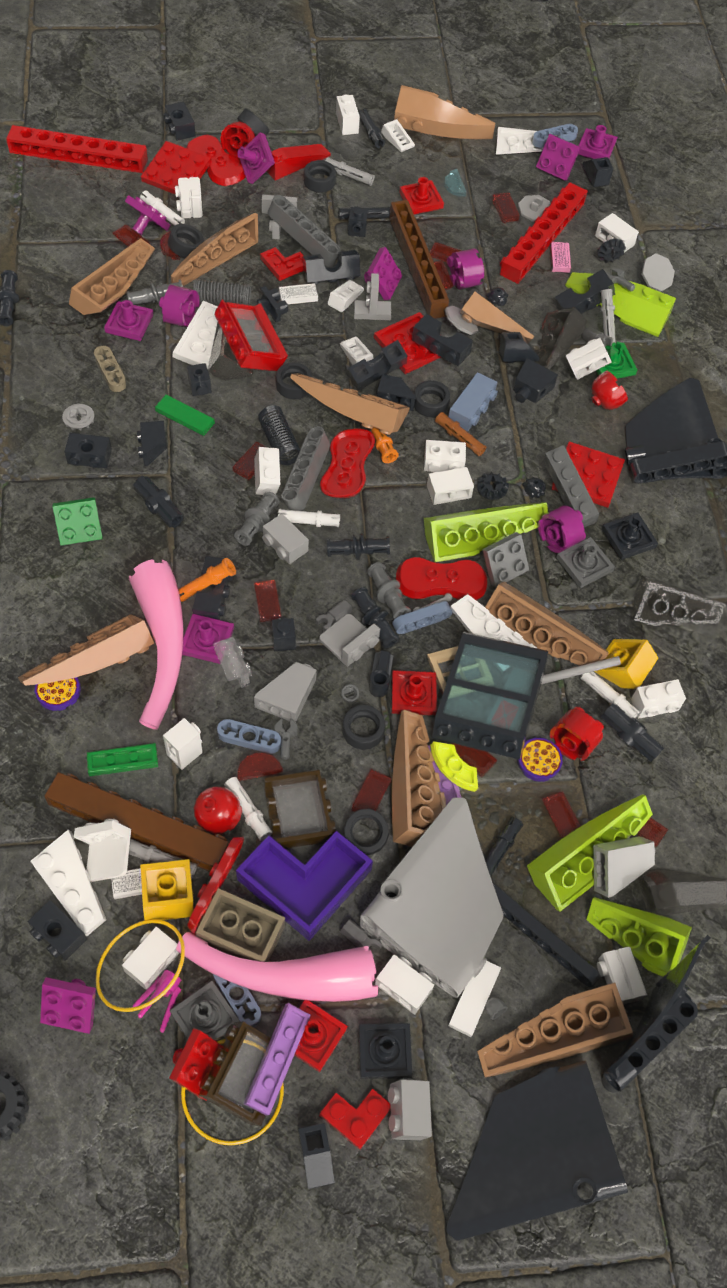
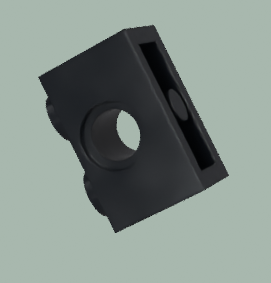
[163,101,196,141]
[64,433,112,468]
[27,900,87,961]

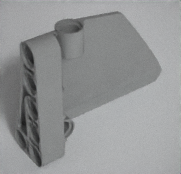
[360,798,503,997]

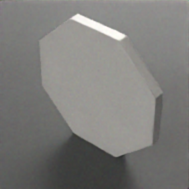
[518,195,551,222]
[642,253,675,292]
[445,305,478,335]

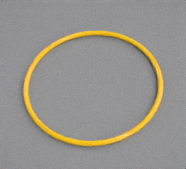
[96,919,185,1012]
[181,1039,284,1145]

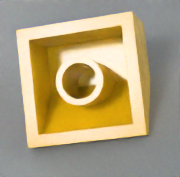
[594,639,658,689]
[140,859,194,920]

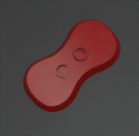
[186,135,246,186]
[320,429,375,498]
[396,557,487,600]
[188,837,244,934]

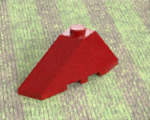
[266,144,331,181]

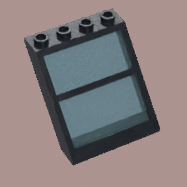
[432,632,549,760]

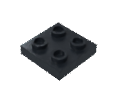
[602,512,658,560]
[359,1023,413,1079]

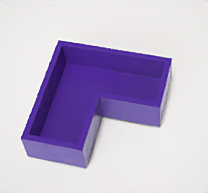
[236,831,373,941]

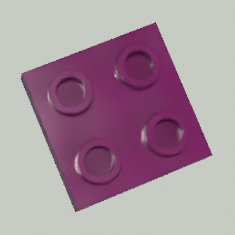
[578,125,617,159]
[238,132,275,184]
[536,134,581,180]
[125,195,171,235]
[364,247,402,301]
[104,300,154,341]
[182,614,234,664]
[40,977,96,1034]

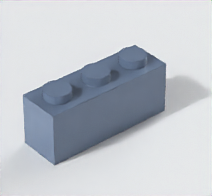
[449,372,498,432]

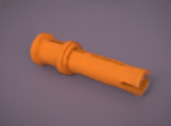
[370,426,399,463]
[178,558,236,602]

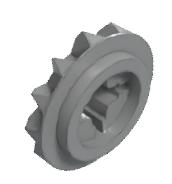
[62,404,95,431]

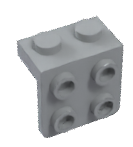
[320,614,380,667]

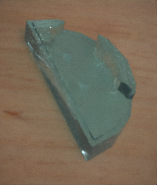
[444,169,466,197]

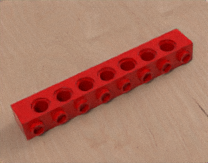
[6,125,148,173]
[500,183,588,284]

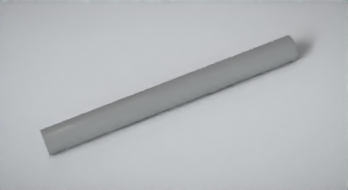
[541,656,621,684]

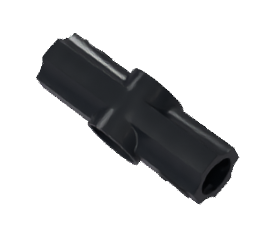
[133,475,184,528]
[600,702,664,762]

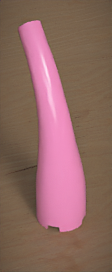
[129,560,183,730]
[176,932,378,1002]

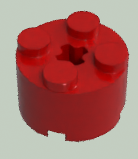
[550,707,604,761]

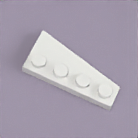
[496,127,559,154]
[173,301,218,369]
[450,594,537,674]
[31,830,106,936]

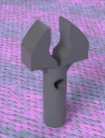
[606,269,635,291]
[275,718,297,760]

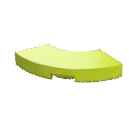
[430,741,478,792]

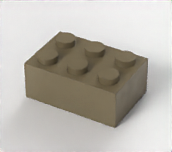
[196,888,285,962]

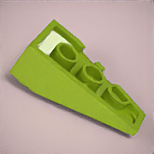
[586,897,692,977]

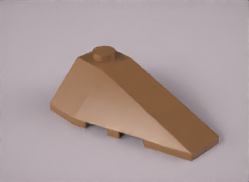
[460,292,534,343]

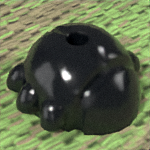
[486,287,509,306]
[522,477,546,498]

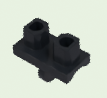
[256,286,288,322]

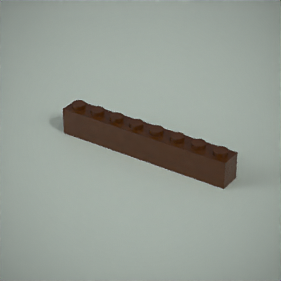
[389,200,449,318]
[45,772,229,872]

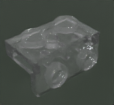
[213,637,252,688]

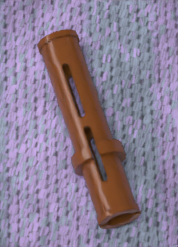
[435,412,487,457]

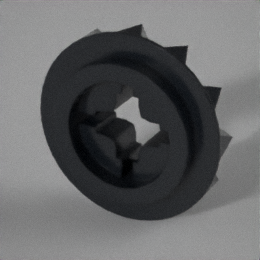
[597,239,626,263]
[477,471,509,500]

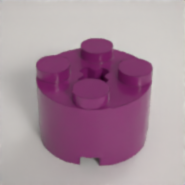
[447,248,484,289]
[159,285,200,327]
[538,506,586,553]

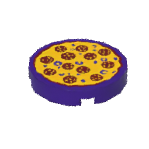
[34,677,81,711]
[517,738,563,782]

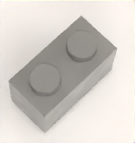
[262,514,309,564]
[388,1079,432,1141]

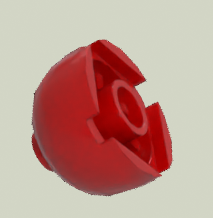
[220,121,255,159]
[591,371,628,410]
[194,786,242,835]

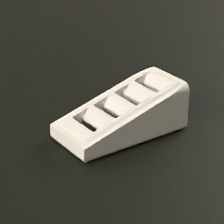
[381,120,415,152]
[328,280,364,312]
[340,337,374,365]

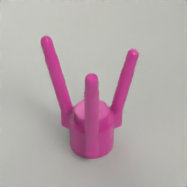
[133,970,181,1033]

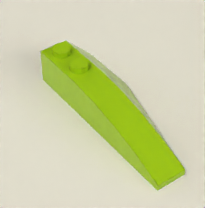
[565,272,676,337]
[424,502,548,562]
[527,794,653,912]

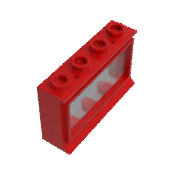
[214,300,288,371]

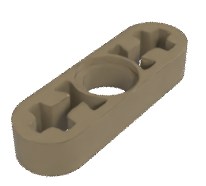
[94,346,126,392]

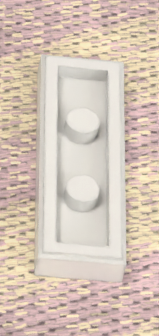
[448,961,501,1037]

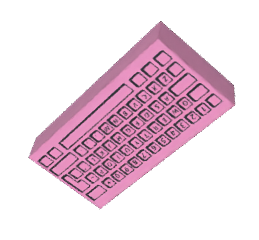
[550,242,571,273]

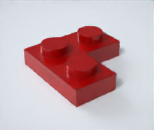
[260,247,304,281]
[319,1089,391,1150]

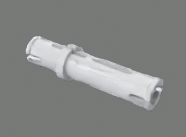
[140,191,185,226]
[278,509,340,527]
[581,672,640,718]
[224,777,273,841]

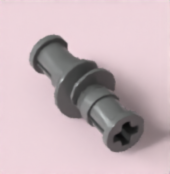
[127,279,183,305]
[234,492,280,546]
[367,562,411,620]

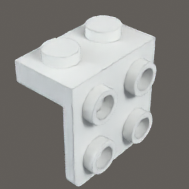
[74,819,131,882]

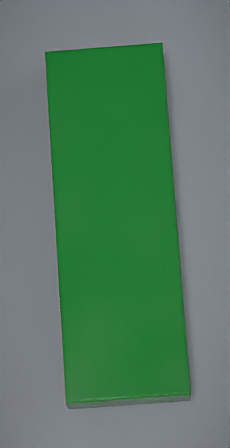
[155,395,215,436]
[87,743,158,777]

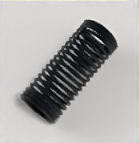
[258,405,300,465]

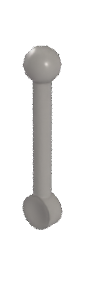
[413,593,452,611]

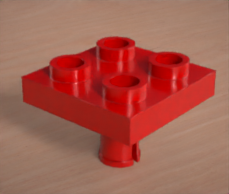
[399,177,444,214]
[392,670,437,715]
[294,1000,348,1073]
[169,1028,222,1101]

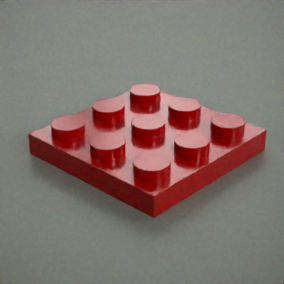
[141,141,212,195]
[374,312,441,374]
[552,441,625,508]

